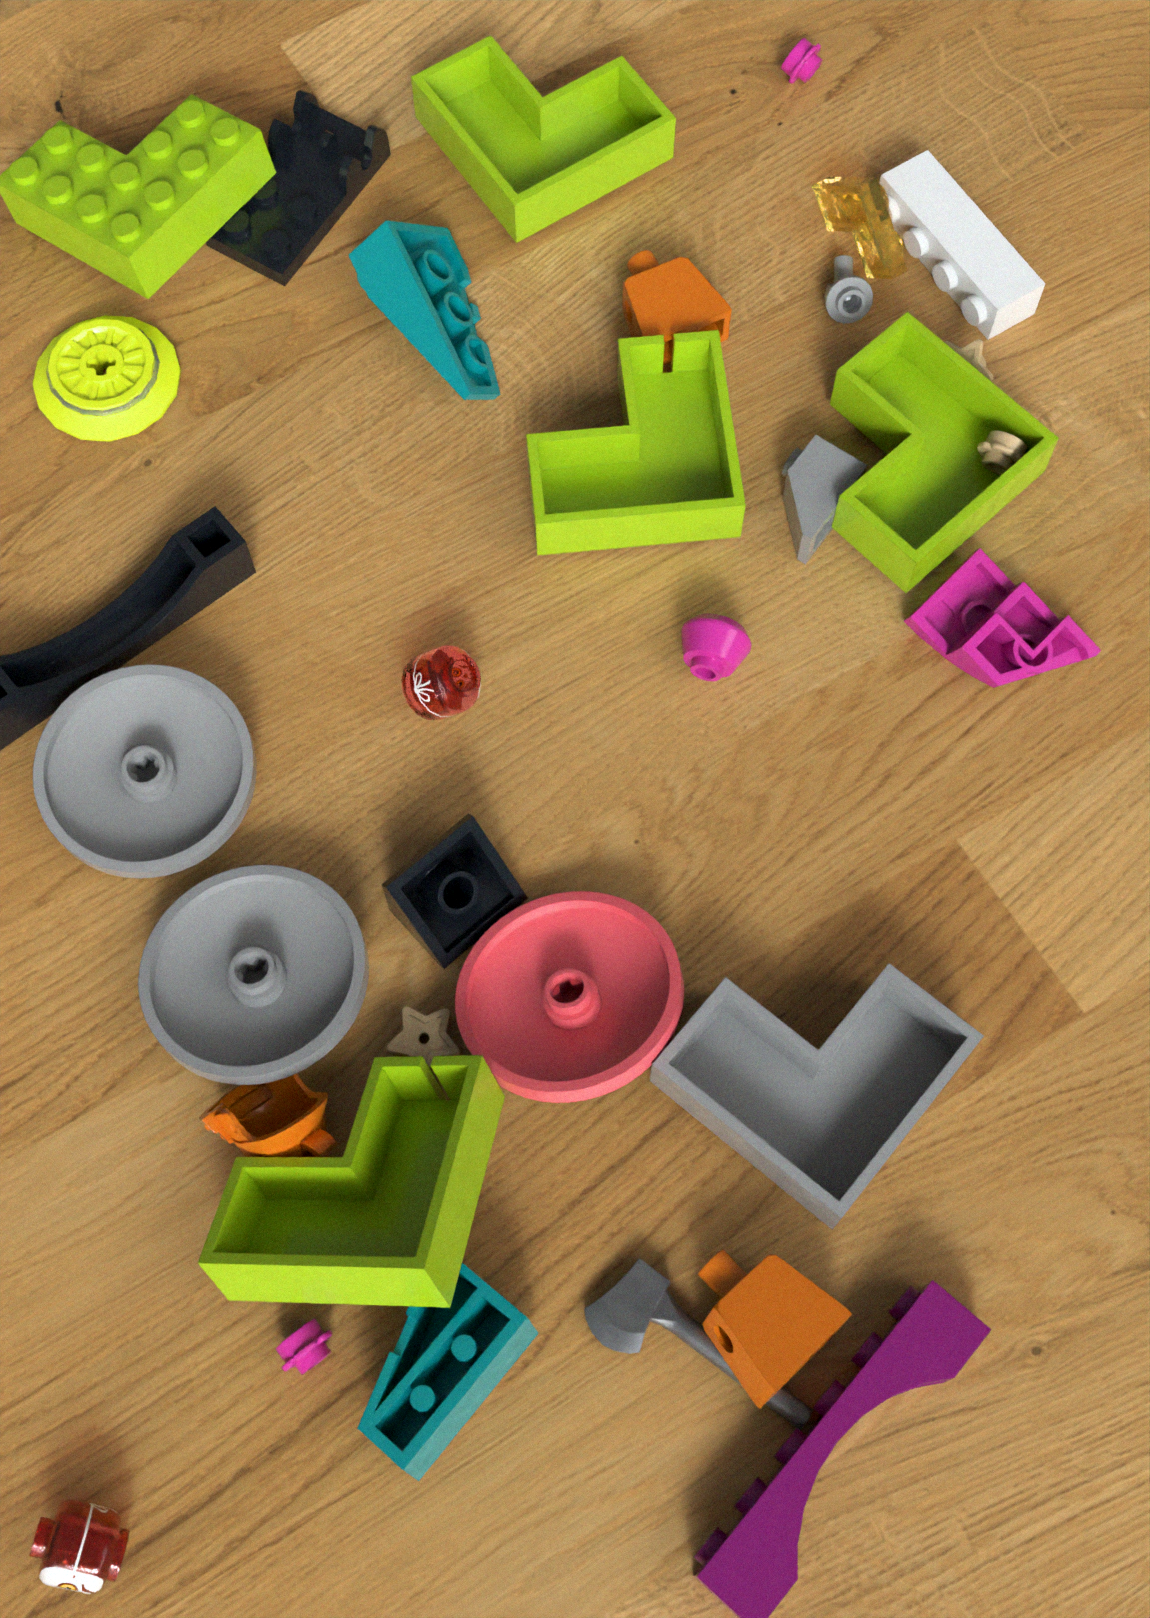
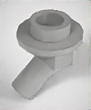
[824,255,873,324]

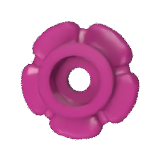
[781,38,823,84]
[276,1318,333,1375]

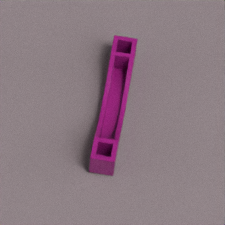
[693,1280,991,1618]

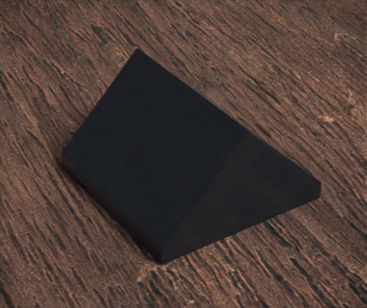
[382,813,528,969]

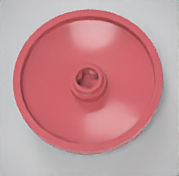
[455,891,685,1103]

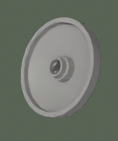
[33,664,257,879]
[138,865,369,1085]

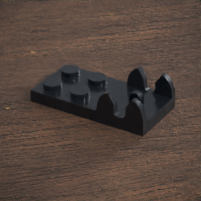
[206,89,391,286]

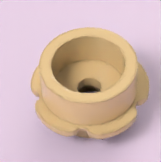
[977,430,1027,475]

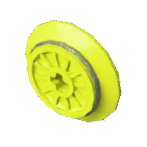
[33,315,181,442]

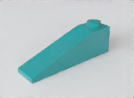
[348,220,501,400]

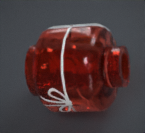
[401,645,481,720]
[29,1499,130,1594]

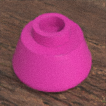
[681,613,752,682]

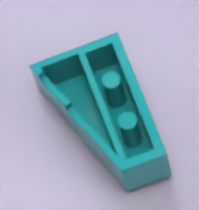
[357,1263,539,1481]

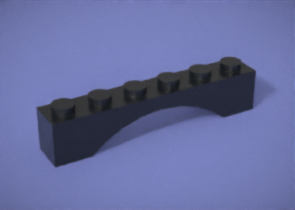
[0,506,256,751]

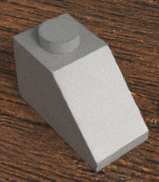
[782,435,868,565]

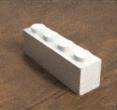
[874,150,1045,340]

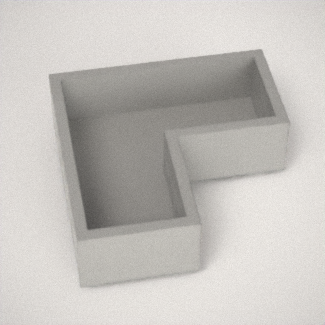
[650,963,984,1230]

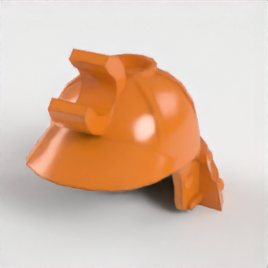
[199,1073,337,1157]

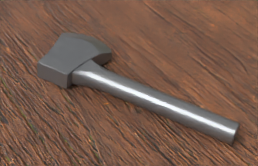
[584,1258,814,1430]

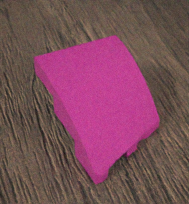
[904,548,1101,688]

